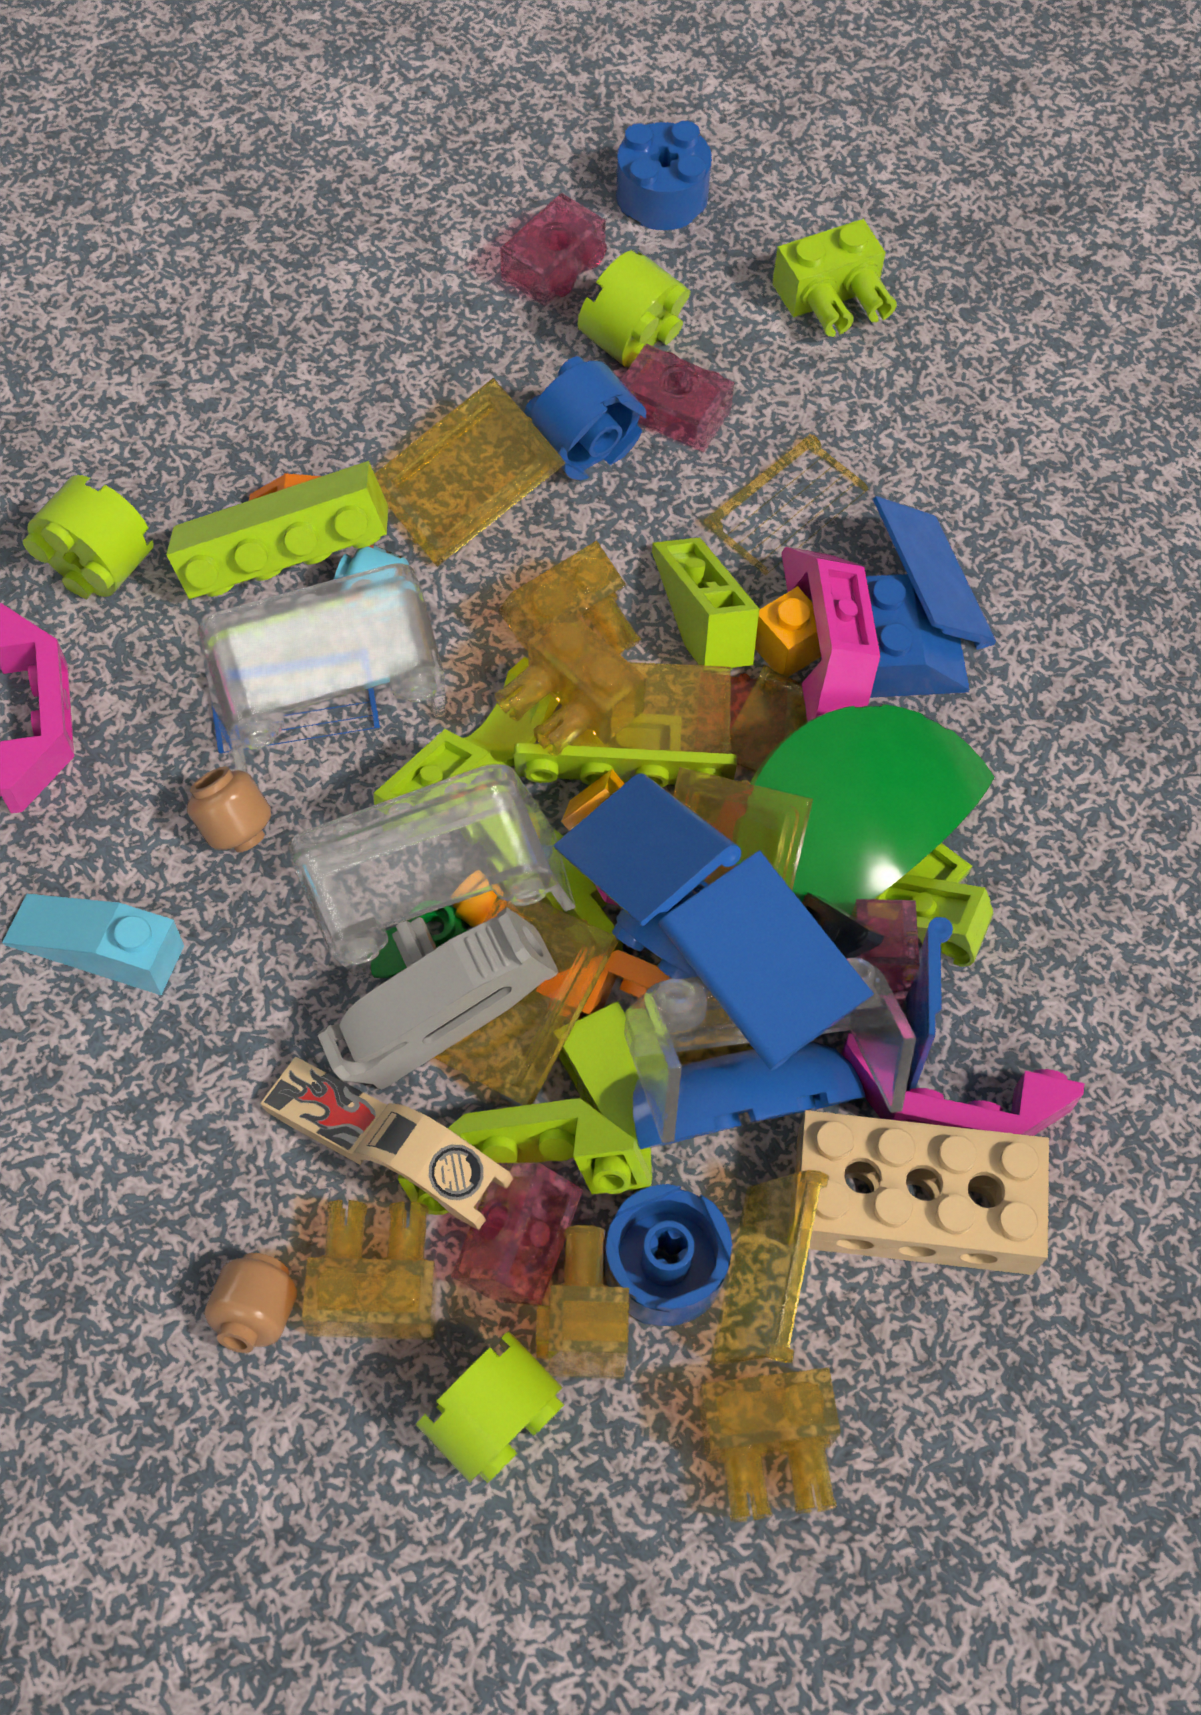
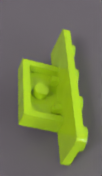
[514,711,737,792]

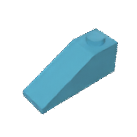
[2,894,184,995]

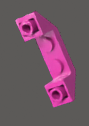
[781,546,880,721]
[0,602,74,814]
[841,1032,1085,1136]

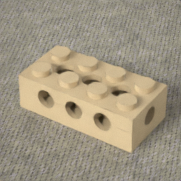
[790,1110,1049,1275]

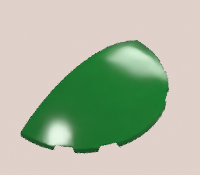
[732,704,995,915]

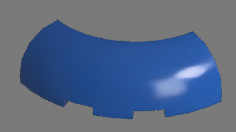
[633,1042,866,1149]

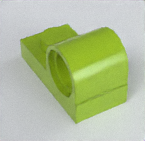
[860,874,994,967]

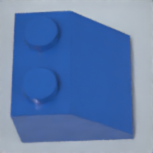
[866,574,970,698]

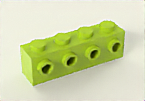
[166,461,388,600]

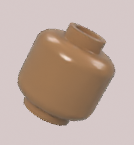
[187,766,271,852]
[204,1253,297,1353]

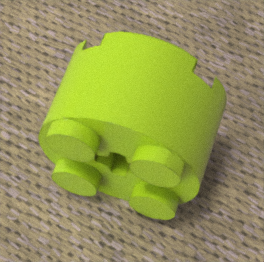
[578,250,690,373]
[23,475,154,600]
[416,1331,565,1484]

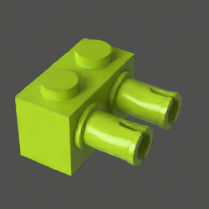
[772,218,897,337]

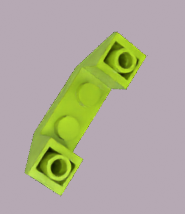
[398,1098,652,1215]

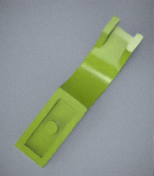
[373,657,568,834]

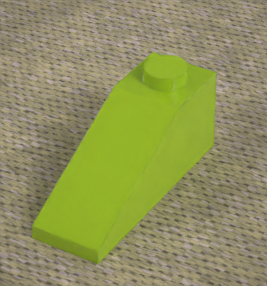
[652,537,759,673]
[555,1001,652,1193]

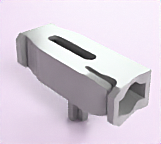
[318,908,558,1090]

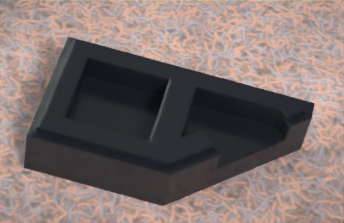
[802,892,885,961]

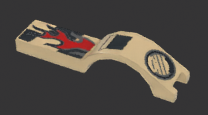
[260,1056,513,1230]

